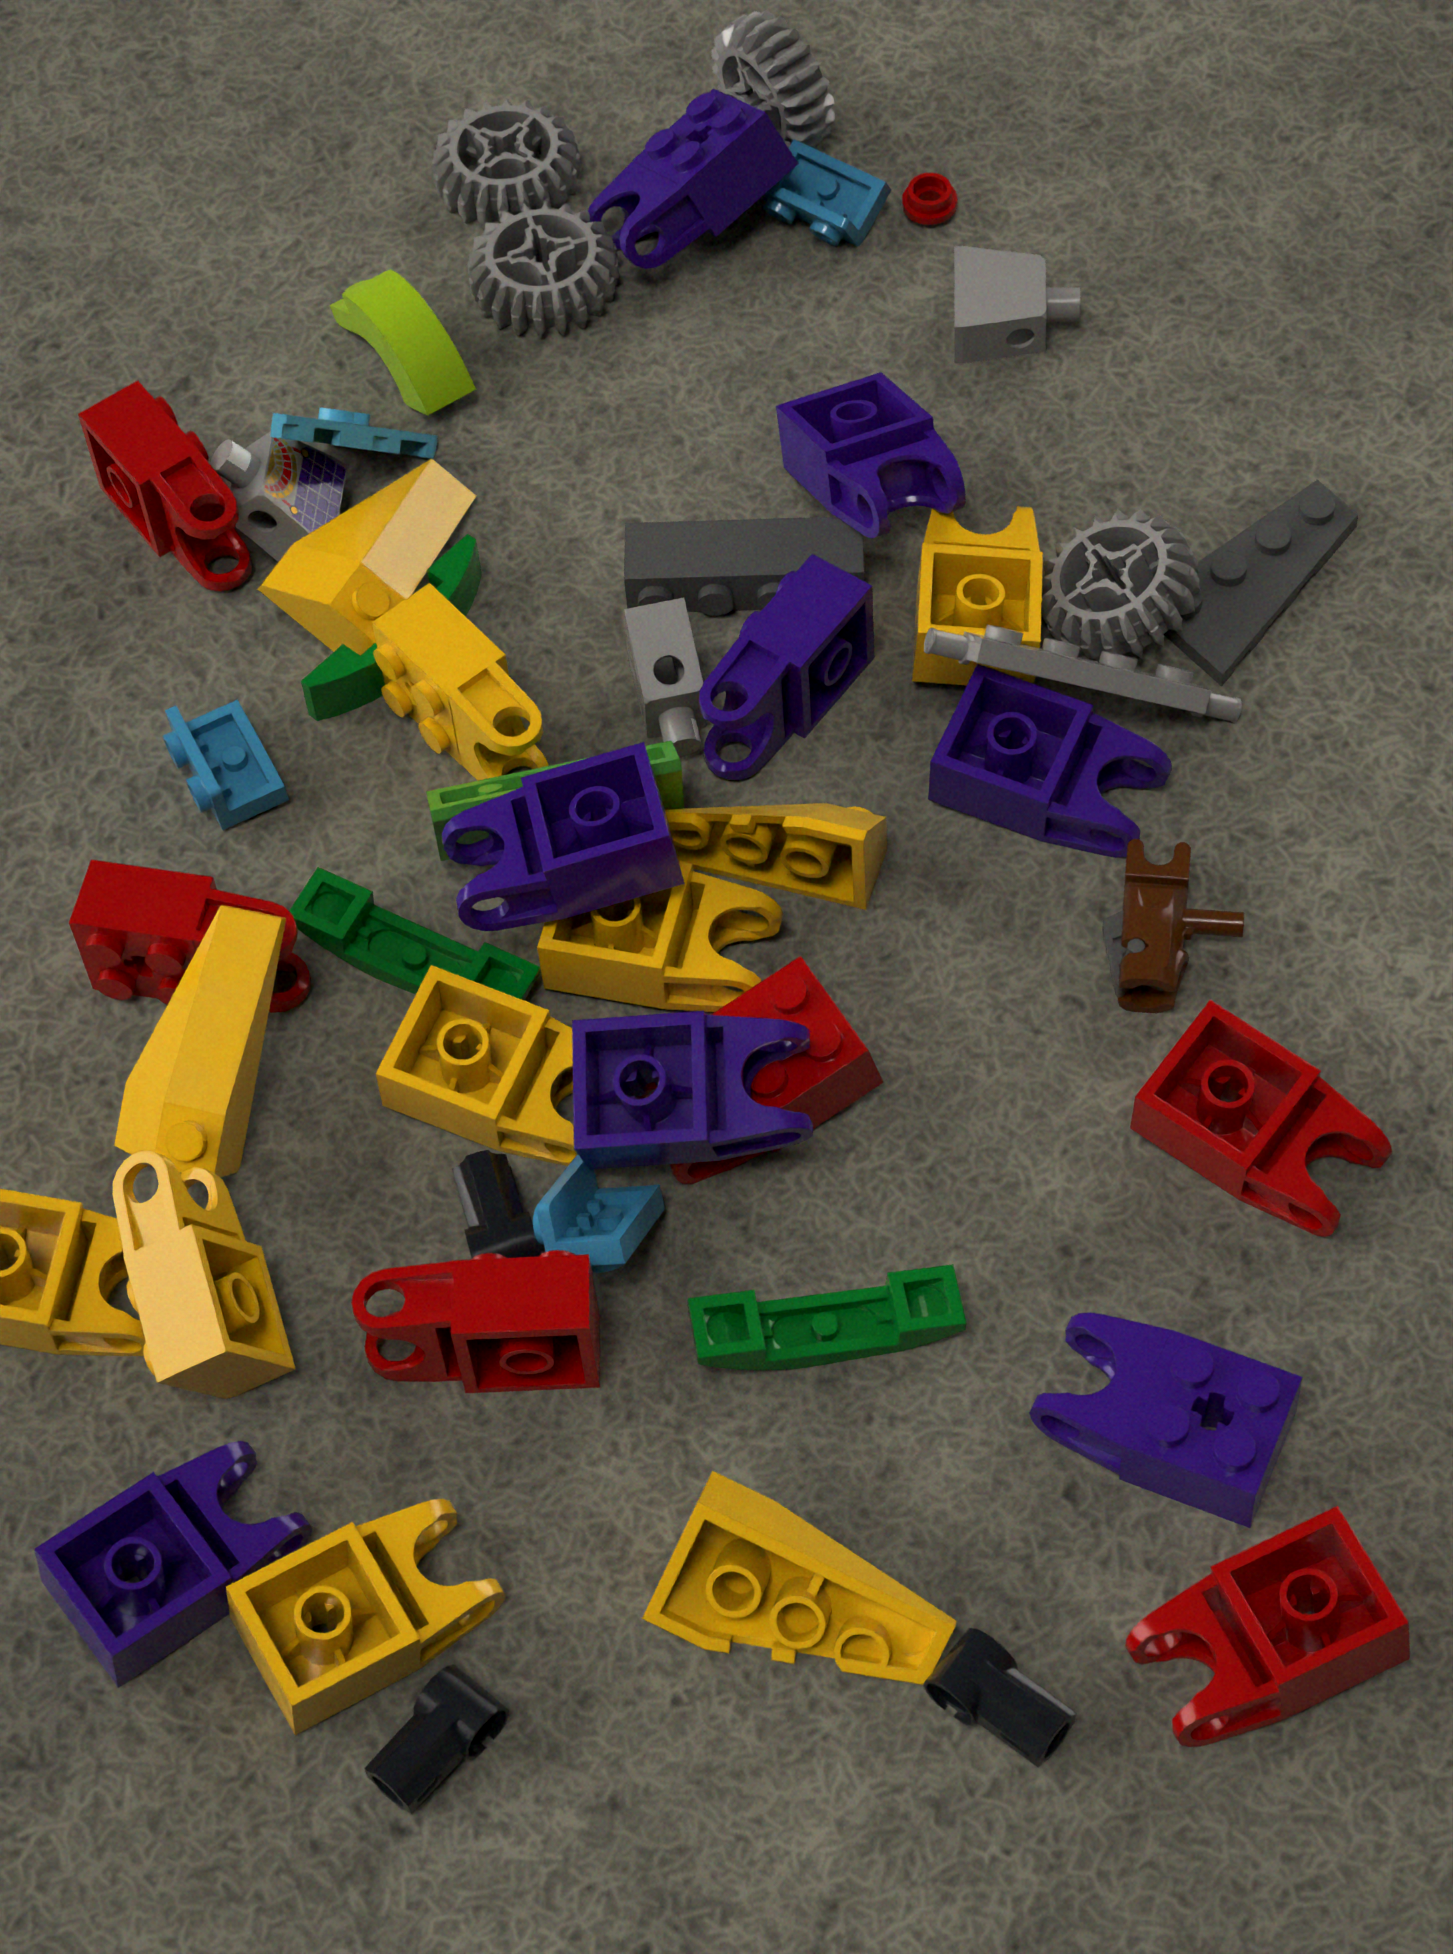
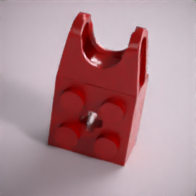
[78,380,252,591]
[69,860,311,1013]
[636,956,884,1185]
[1130,999,1392,1237]
[351,1250,600,1393]
[1125,1506,1410,1747]

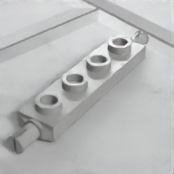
[924,625,1242,723]

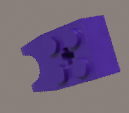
[588,89,799,269]
[776,372,966,539]
[699,554,874,780]
[928,664,1172,858]
[442,742,685,931]
[572,1011,813,1169]
[1029,1313,1303,1528]
[34,1441,312,1688]

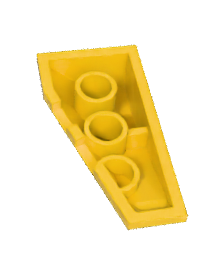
[257,459,476,656]
[665,803,887,910]
[114,905,286,1178]
[642,1470,957,1685]

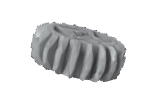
[711,10,835,148]
[432,98,581,231]
[467,201,619,339]
[1041,509,1201,662]

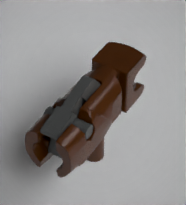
[1102,839,1244,1014]

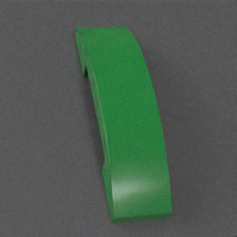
[301,534,482,721]
[289,867,541,1000]
[687,1264,967,1370]

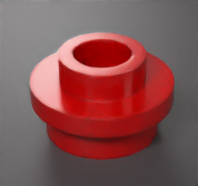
[902,172,958,225]

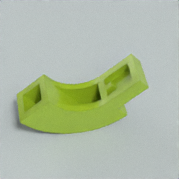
[329,269,476,416]

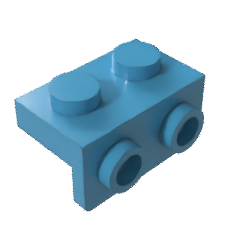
[762,139,892,246]
[162,699,289,830]
[533,1155,665,1273]

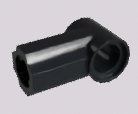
[452,1150,541,1258]
[923,1628,1076,1768]
[364,1664,509,1815]

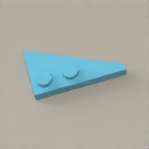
[270,407,438,458]

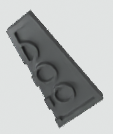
[1164,480,1358,687]

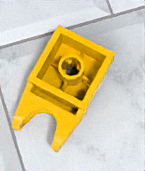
[912,506,1043,686]
[372,583,549,781]
[537,861,783,1012]
[376,965,578,1166]
[113,1150,296,1399]
[0,1189,146,1356]
[226,1499,506,1735]

